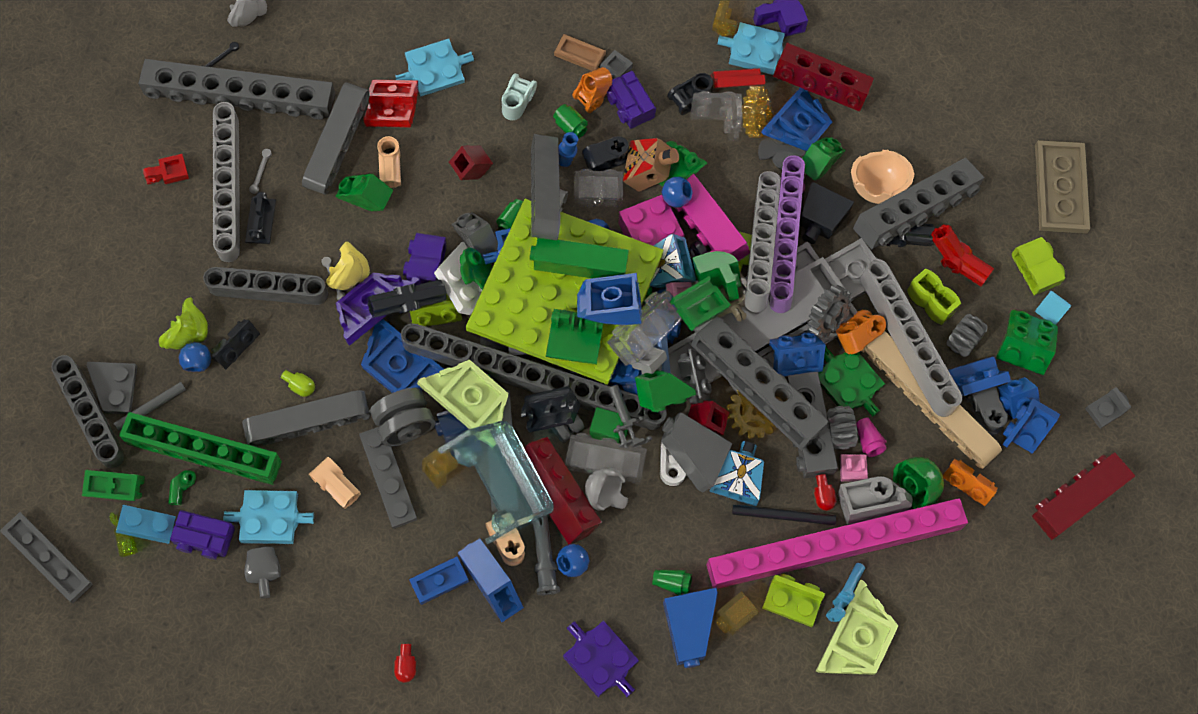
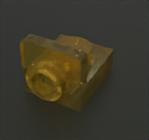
[712,0,738,36]
[422,446,458,489]

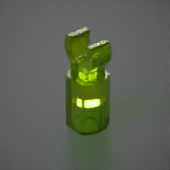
[109,512,138,557]

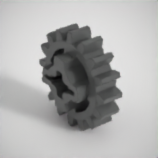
[807,285,852,339]

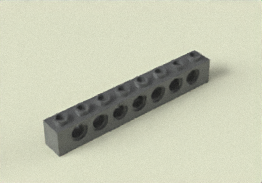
[138,59,335,120]

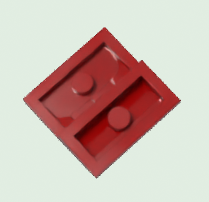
[711,68,765,88]
[363,80,418,127]

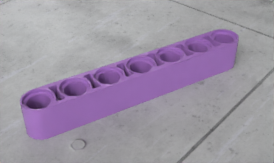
[769,155,805,313]

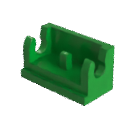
[82,470,145,501]

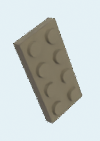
[1035,141,1090,233]

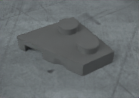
[86,362,138,414]

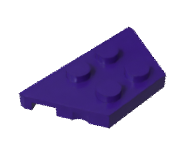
[336,273,422,346]

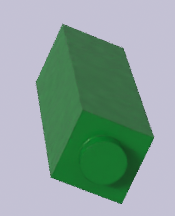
[530,238,629,279]

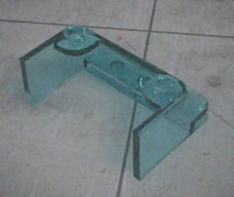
[437,420,554,544]

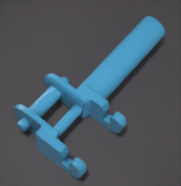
[826,563,865,622]

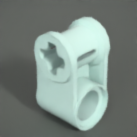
[502,73,537,120]

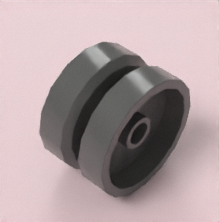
[370,388,436,447]

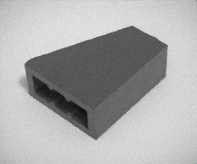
[661,412,732,493]

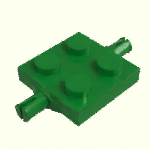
[818,346,885,417]

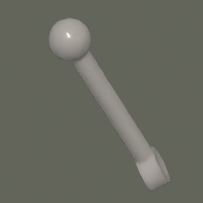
[249,149,272,194]
[321,257,346,301]

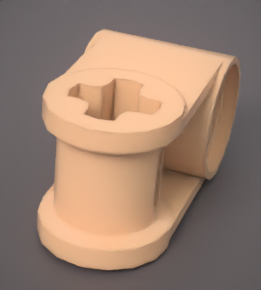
[485,512,525,566]

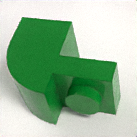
[693,251,741,301]

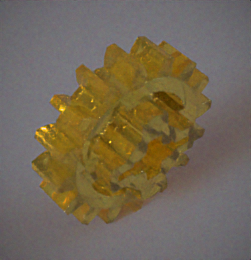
[740,86,773,138]
[727,390,778,439]

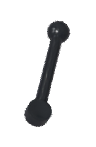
[201,42,239,67]

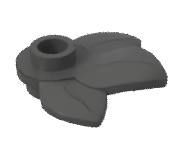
[758,137,805,170]

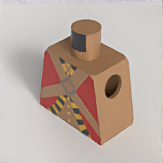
[623,138,679,191]

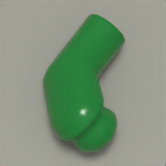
[168,470,197,505]

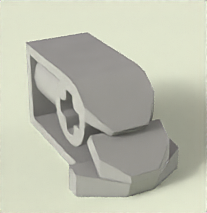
[838,477,912,525]

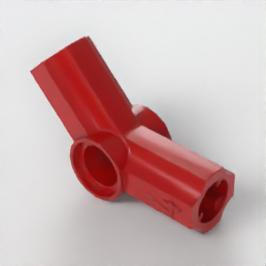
[931,225,994,287]

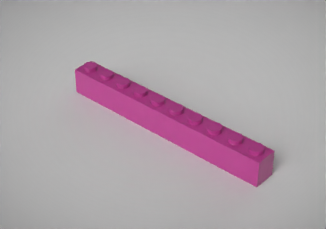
[706,498,968,589]

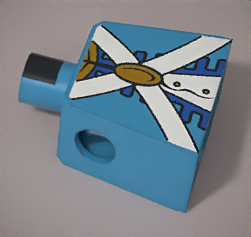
[650,234,696,289]
[710,441,764,506]

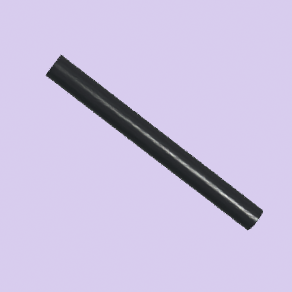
[732,504,836,525]

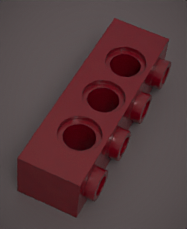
[773,43,874,112]

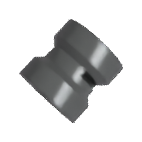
[551,415,585,443]

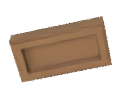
[554,34,606,71]

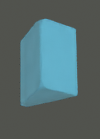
[1035,291,1071,325]

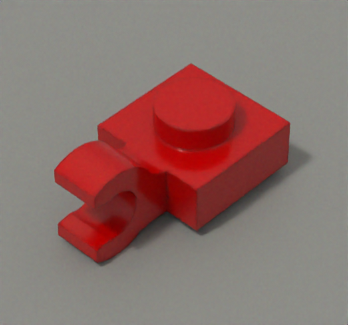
[143,154,189,184]

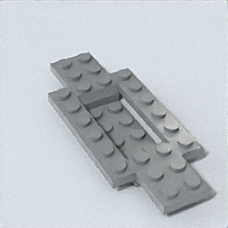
[668,238,877,395]

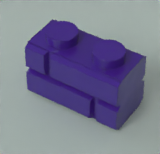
[606,71,656,129]
[170,510,235,560]

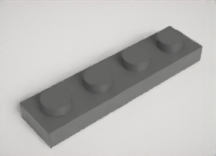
[359,426,417,529]
[0,512,93,603]

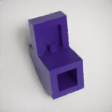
[753,0,808,37]

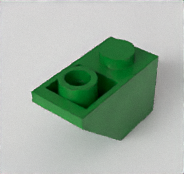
[802,137,846,181]
[335,174,393,211]
[635,370,696,412]

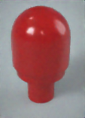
[814,474,837,511]
[394,644,416,683]

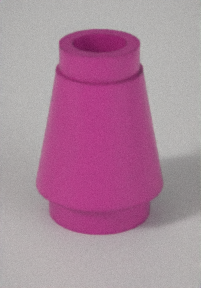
[856,418,886,457]

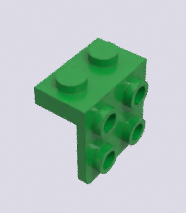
[996,310,1058,375]

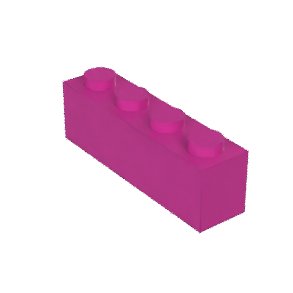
[674,174,750,261]

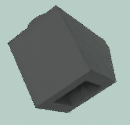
[452,212,498,258]

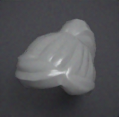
[227,0,267,27]
[585,468,628,511]

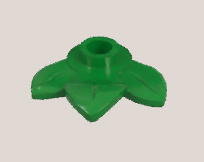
[460,247,493,290]

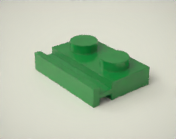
[669,277,731,331]

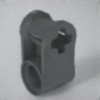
[966,387,1007,436]

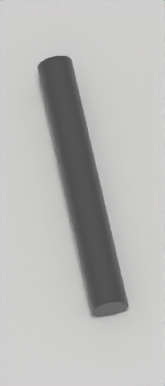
[114,382,186,431]

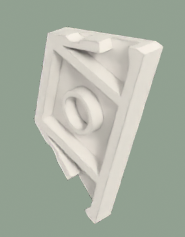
[434,242,482,315]

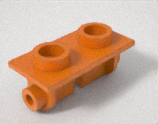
[943,459,998,506]

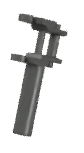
[609,385,652,449]

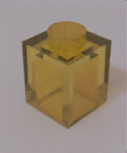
[715,591,759,636]

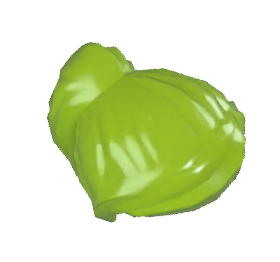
[159,298,208,349]

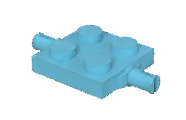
[717,22,785,75]
[395,39,474,97]
[223,490,314,544]

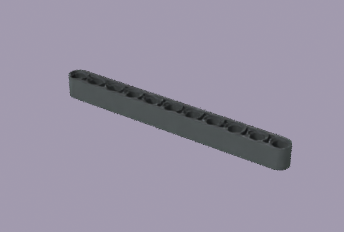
[401,323,667,430]

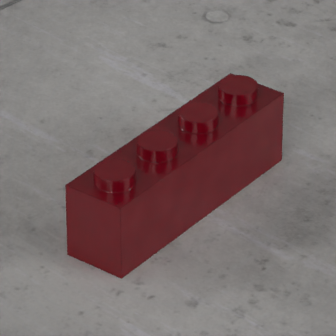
[515,437,602,544]
[1032,452,1135,540]

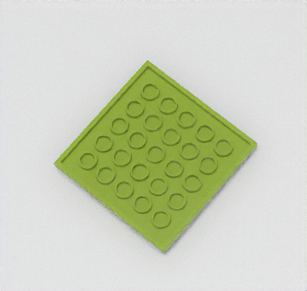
[466,199,664,384]

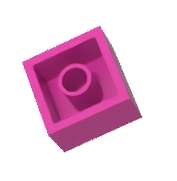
[618,195,684,246]

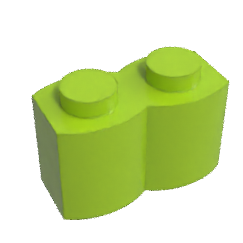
[1012,237,1065,295]
[907,269,961,325]

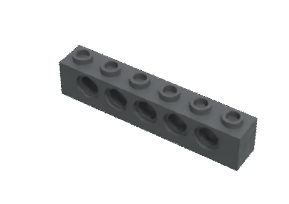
[853,157,985,249]
[691,316,829,451]

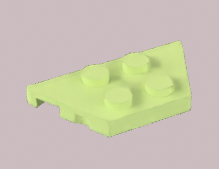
[417,360,509,448]
[816,580,898,675]

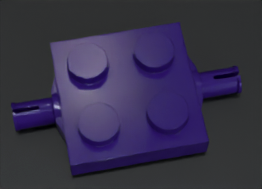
[563,620,639,697]

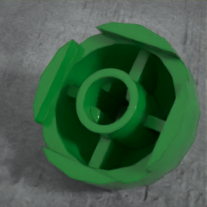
[893,457,944,509]

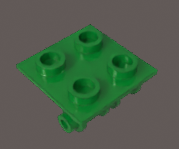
[658,141,707,186]
[546,309,604,365]

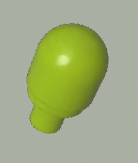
[281,370,315,397]

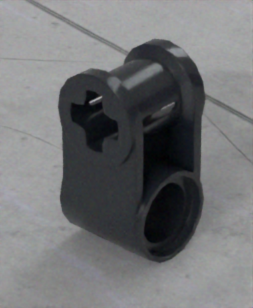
[667,73,713,115]
[582,136,629,175]

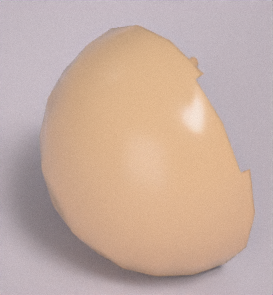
[851,150,914,204]

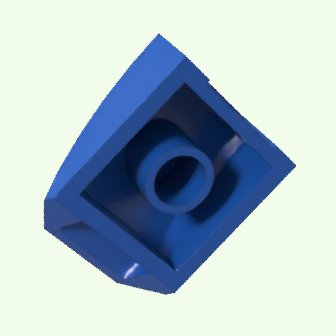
[577,273,642,325]

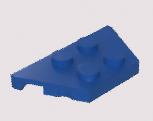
[761,88,832,151]
[361,319,444,393]

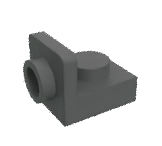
[1085,387,1131,429]

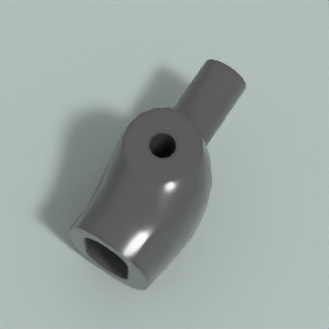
[244,547,281,599]

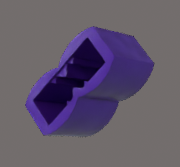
[403,233,447,284]

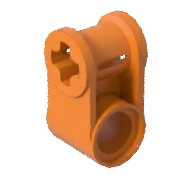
[572,67,612,113]
[836,310,886,354]

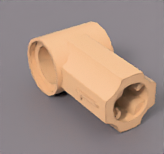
[377,136,401,188]
[309,457,361,509]

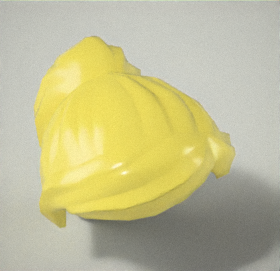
[326,242,370,290]

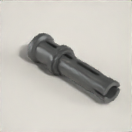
[532,514,560,596]

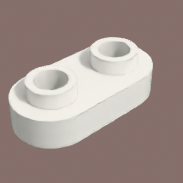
[660,443,686,486]

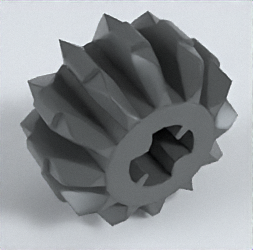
[947,314,987,357]
[827,406,858,450]

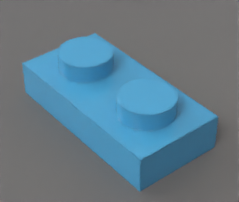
[116,505,176,544]

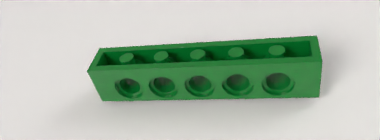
[119,412,282,485]

